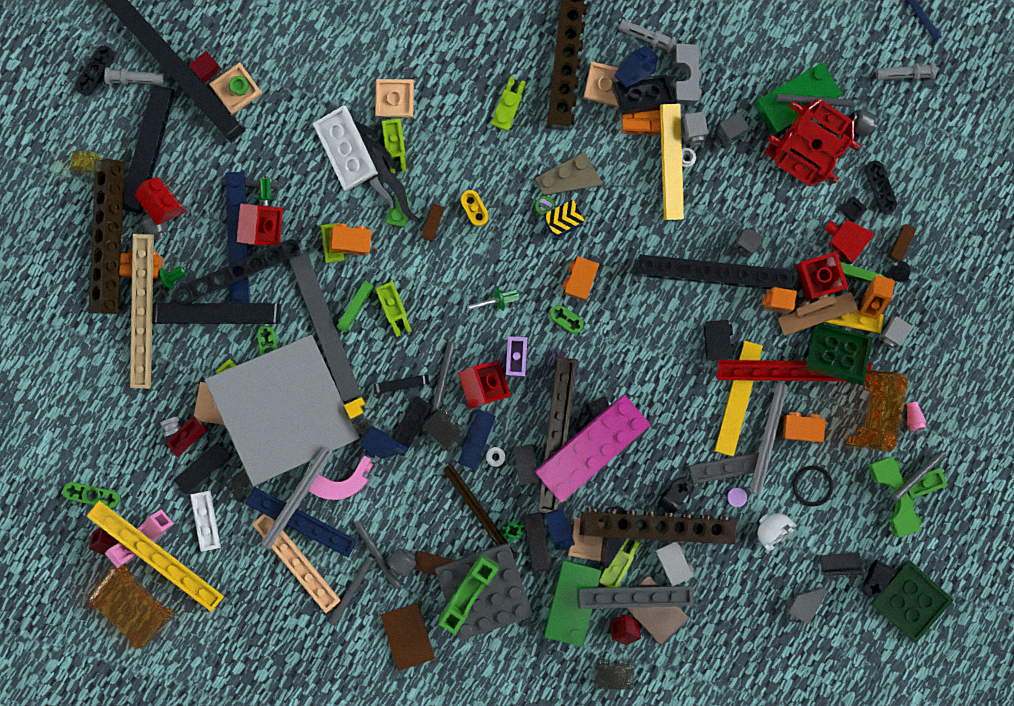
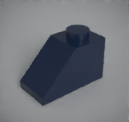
[614,45,658,88]
[360,426,409,459]
[545,509,575,550]

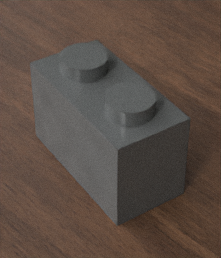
[714,112,749,148]

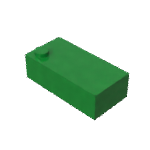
[754,62,842,136]
[544,559,602,647]

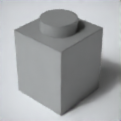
[880,316,913,348]

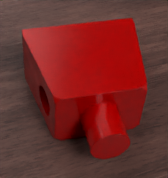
[824,220,874,265]

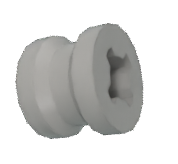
[160,416,181,437]

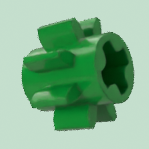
[502,519,525,542]

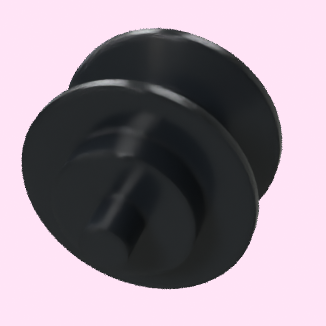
[890,261,911,282]

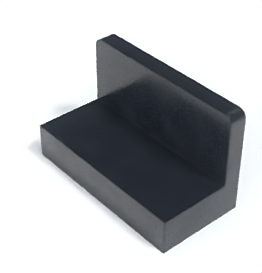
[820,552,865,576]

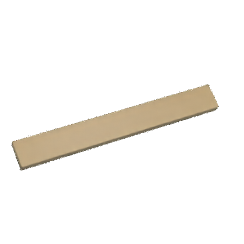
[130,234,154,389]

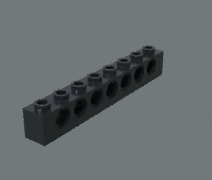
[636,254,793,290]

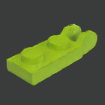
[491,76,526,132]
[382,118,407,173]
[375,281,412,337]
[599,538,640,587]

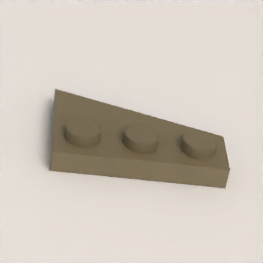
[535,152,603,196]

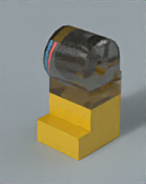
[344,397,372,435]

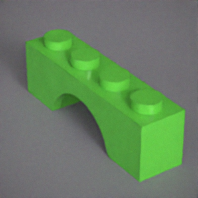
[867,456,921,538]
[438,553,499,635]

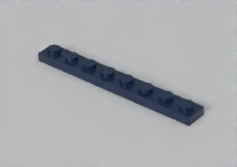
[225,172,250,303]

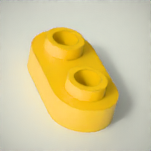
[461,190,489,227]

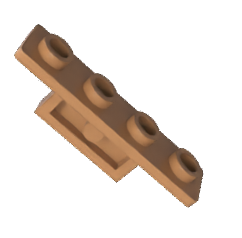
[778,292,858,336]

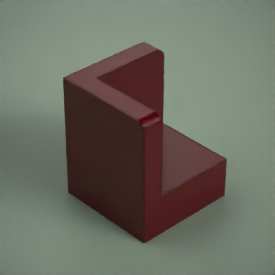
[189,51,222,84]
[89,527,119,557]
[610,614,641,645]

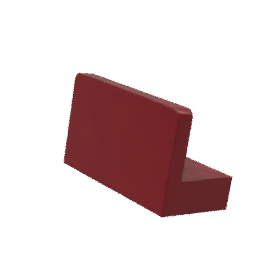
[166,416,208,457]

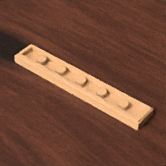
[252,514,341,613]

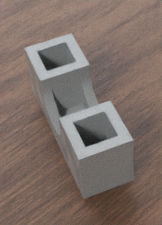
[672,44,702,105]

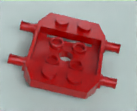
[767,98,861,186]

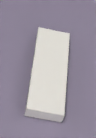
[190,491,221,552]

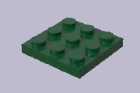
[805,323,873,385]
[870,560,954,644]

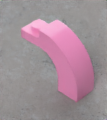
[308,455,373,500]
[105,509,174,568]

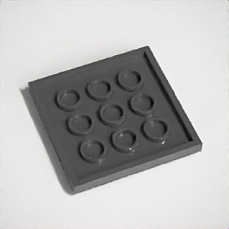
[435,542,533,641]

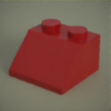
[134,177,187,225]
[237,203,283,245]
[795,251,848,301]
[458,360,511,409]

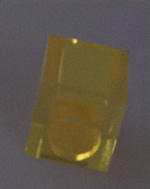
[71,151,103,174]

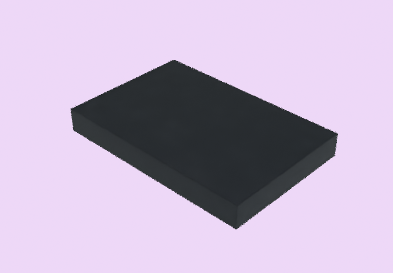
[611,74,677,115]

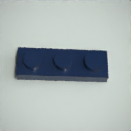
[458,409,496,470]

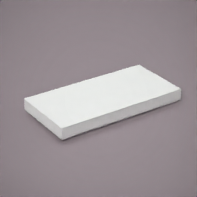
[313,105,378,191]

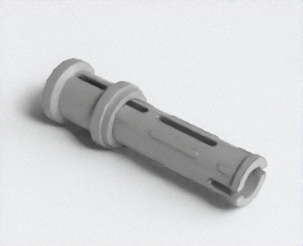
[619,19,676,54]
[876,62,936,80]
[105,67,165,85]

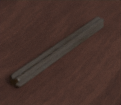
[443,464,517,559]

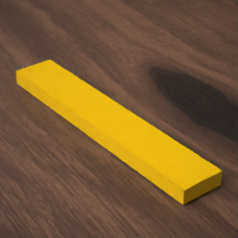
[660,104,684,220]
[714,341,763,457]

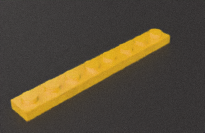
[87,500,224,612]

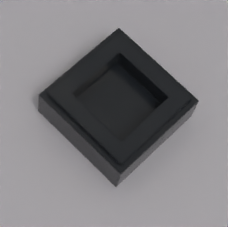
[840,196,867,223]

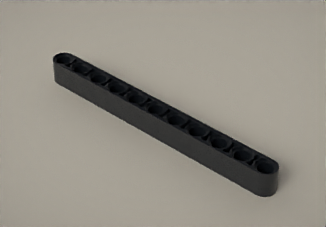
[103,0,246,143]

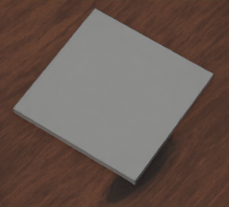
[204,335,360,487]

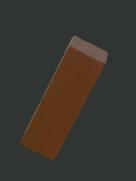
[421,203,445,242]
[888,224,916,261]

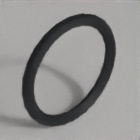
[793,466,834,506]

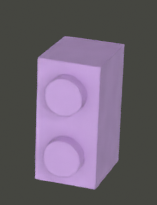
[506,336,527,378]

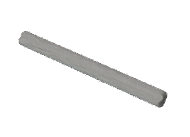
[750,383,787,494]
[261,447,332,549]

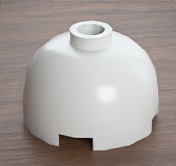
[757,513,796,551]

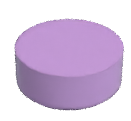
[727,488,747,507]

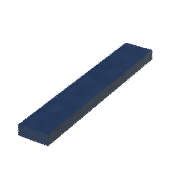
[245,487,358,558]

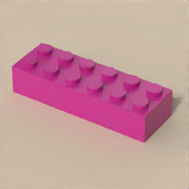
[534,395,651,503]

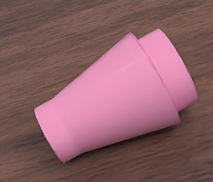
[906,402,927,431]

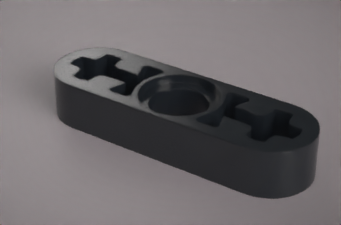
[75,46,115,96]
[865,160,897,214]
[373,375,430,394]

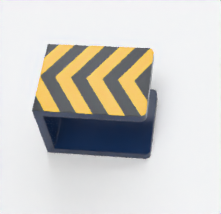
[543,200,584,240]

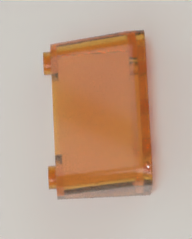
[846,370,908,452]
[87,564,177,650]

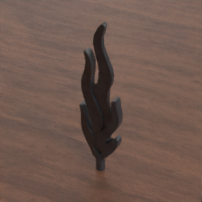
[339,107,419,222]

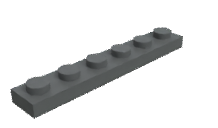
[578,586,694,609]

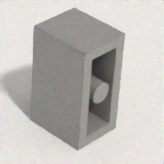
[681,111,708,147]
[654,541,694,586]

